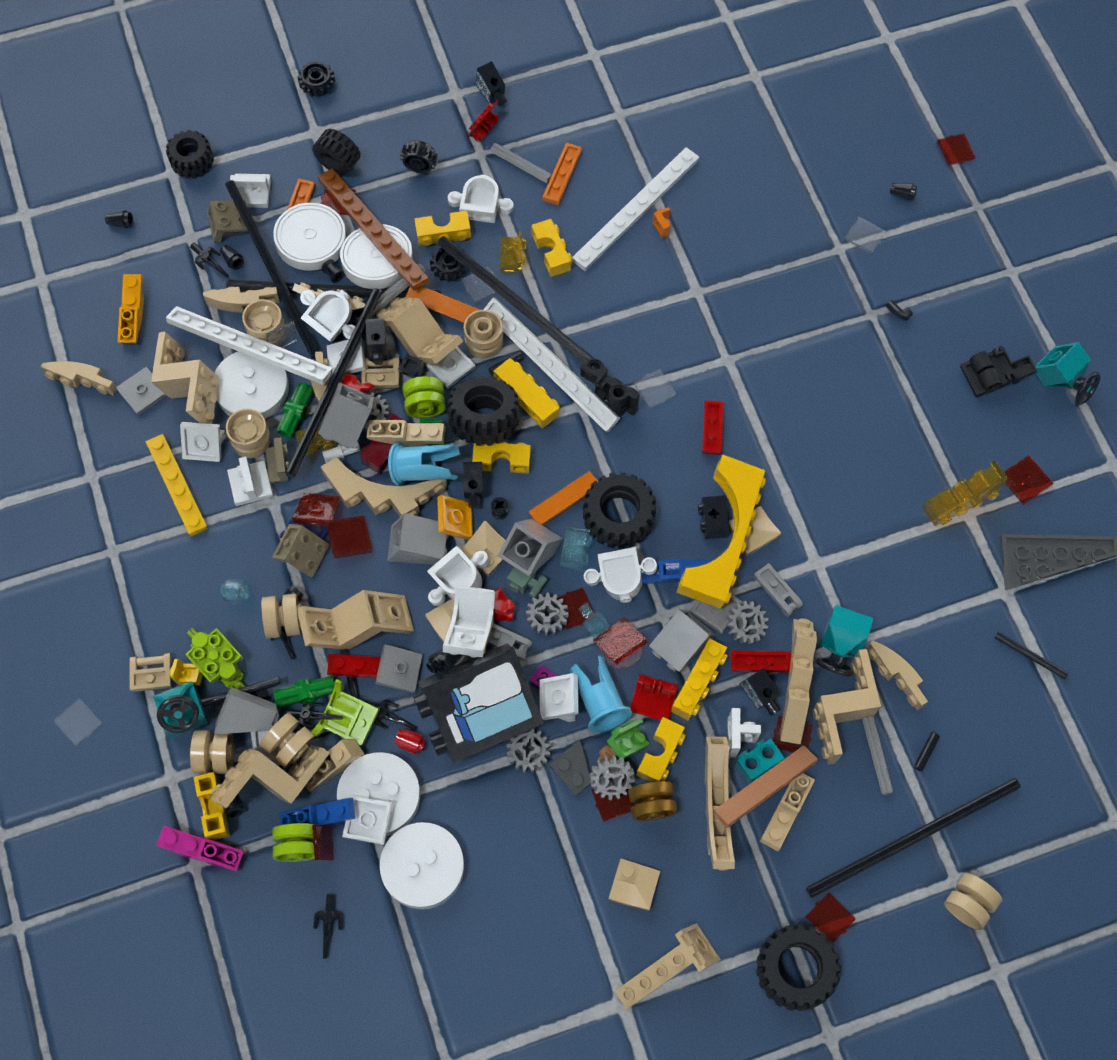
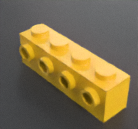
[494,358,560,429]
[671,638,728,721]

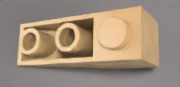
[306,738,365,792]

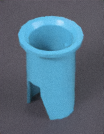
[388,442,460,486]
[570,656,632,733]

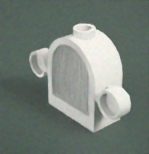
[448,175,513,223]
[300,290,355,342]
[427,546,490,606]
[584,547,657,603]

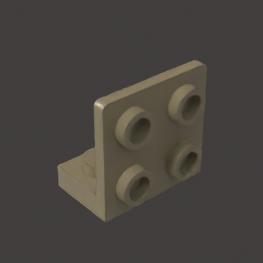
[207,200,248,243]
[272,524,329,577]

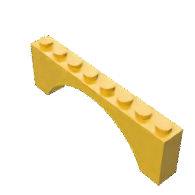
[676,454,766,609]

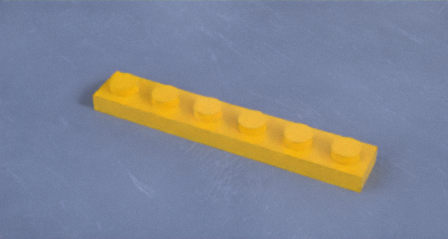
[145,434,208,537]

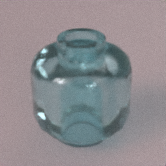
[220,578,251,605]

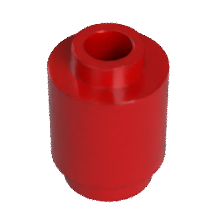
[394,729,426,755]

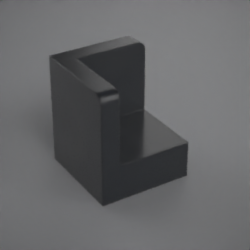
[398,354,425,379]

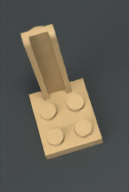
[615,923,721,1010]

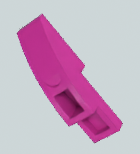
[156,826,244,871]

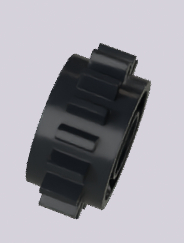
[297,61,336,97]
[399,140,438,173]
[430,246,467,282]

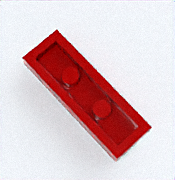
[702,400,723,455]
[730,651,791,673]
[327,654,381,678]

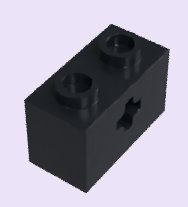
[698,495,730,539]

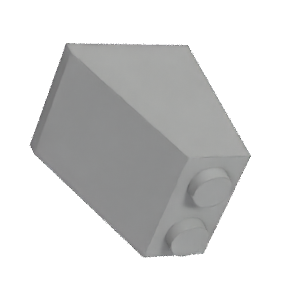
[318,382,374,449]
[387,513,449,565]
[497,519,563,576]
[649,609,716,672]
[214,687,279,734]

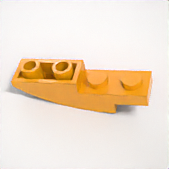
[117,274,144,343]

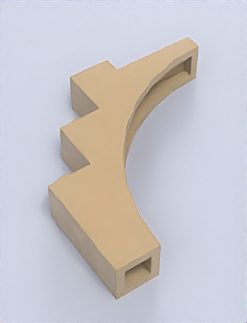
[321,457,447,517]
[780,619,817,744]
[704,737,735,871]

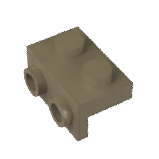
[266,437,289,483]

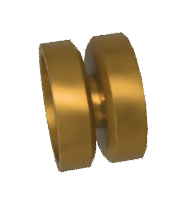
[628,781,678,821]

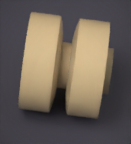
[242,299,286,346]
[464,310,503,359]
[226,409,271,458]
[261,593,301,639]
[259,713,315,768]
[190,730,235,774]
[944,873,1002,931]

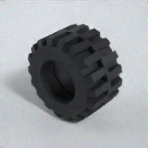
[312,129,361,176]
[166,130,214,179]

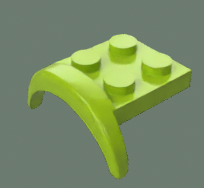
[311,680,380,746]

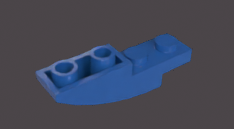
[641,559,713,584]
[279,798,355,828]

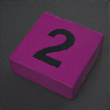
[529,665,556,689]

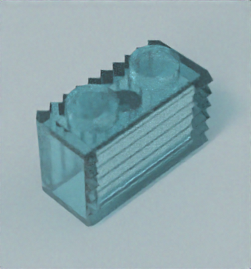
[560,526,592,571]

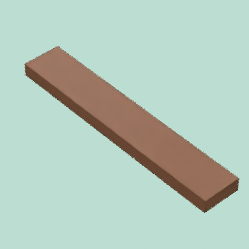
[713,745,818,828]

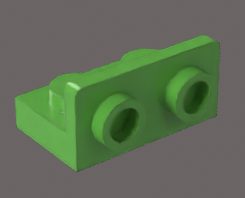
[607,719,650,759]

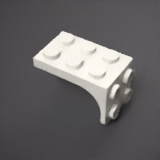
[443,586,495,657]

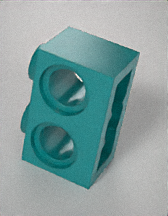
[735,738,785,784]

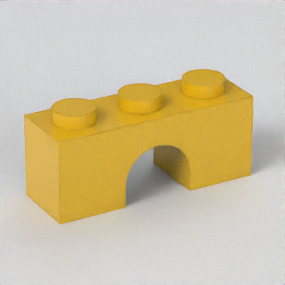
[414,211,471,246]
[531,219,573,277]
[472,442,531,473]
[636,717,686,783]
[194,772,230,841]

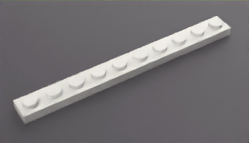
[572,147,699,271]
[484,297,620,432]
[166,306,333,385]

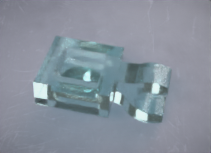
[579,603,611,639]

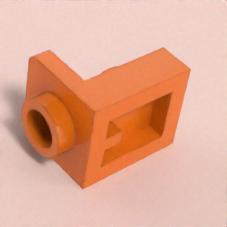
[652,207,671,239]

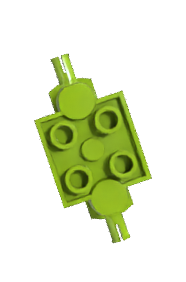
[185,628,245,689]

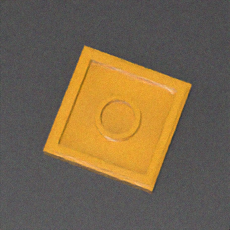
[437,495,473,540]

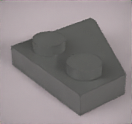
[549,740,591,796]

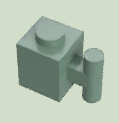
[507,567,547,598]

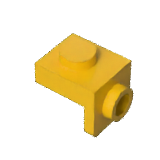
[170,659,203,686]

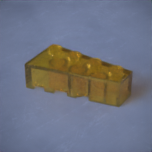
[923,460,1008,526]

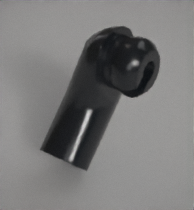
[886,300,913,320]

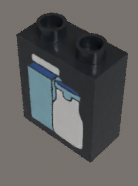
[413,643,544,763]

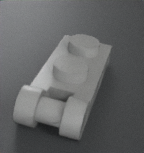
[753,563,803,617]
[487,623,532,661]

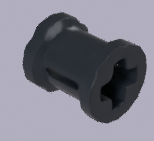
[321,259,345,283]
[491,497,508,520]

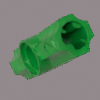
[277,382,314,439]
[273,675,335,708]

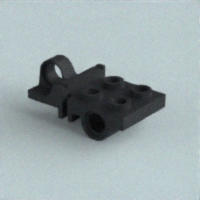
[960,345,1037,397]
[580,359,640,416]

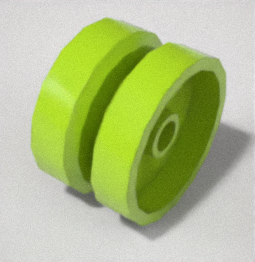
[403,376,446,419]
[272,823,319,862]

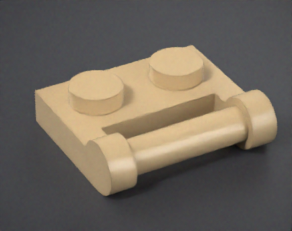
[362,357,400,389]
[130,653,172,692]

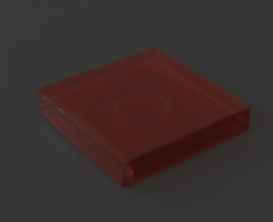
[999,455,1054,505]
[292,493,341,527]
[326,516,372,558]
[593,618,648,665]

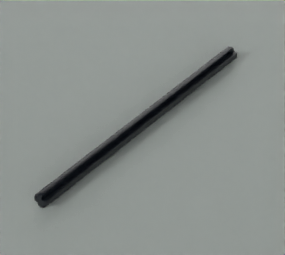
[225,180,319,359]
[438,236,606,370]
[226,279,441,299]
[285,288,383,478]
[806,778,1021,898]

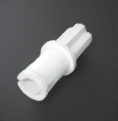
[322,442,360,463]

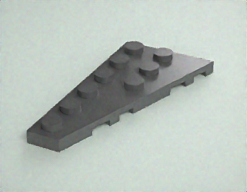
[1000,534,1117,590]

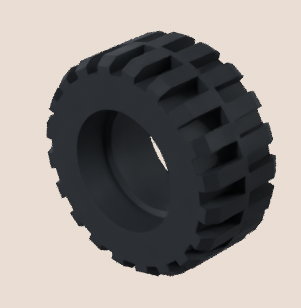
[448,376,520,446]
[583,472,657,549]
[756,924,841,1011]

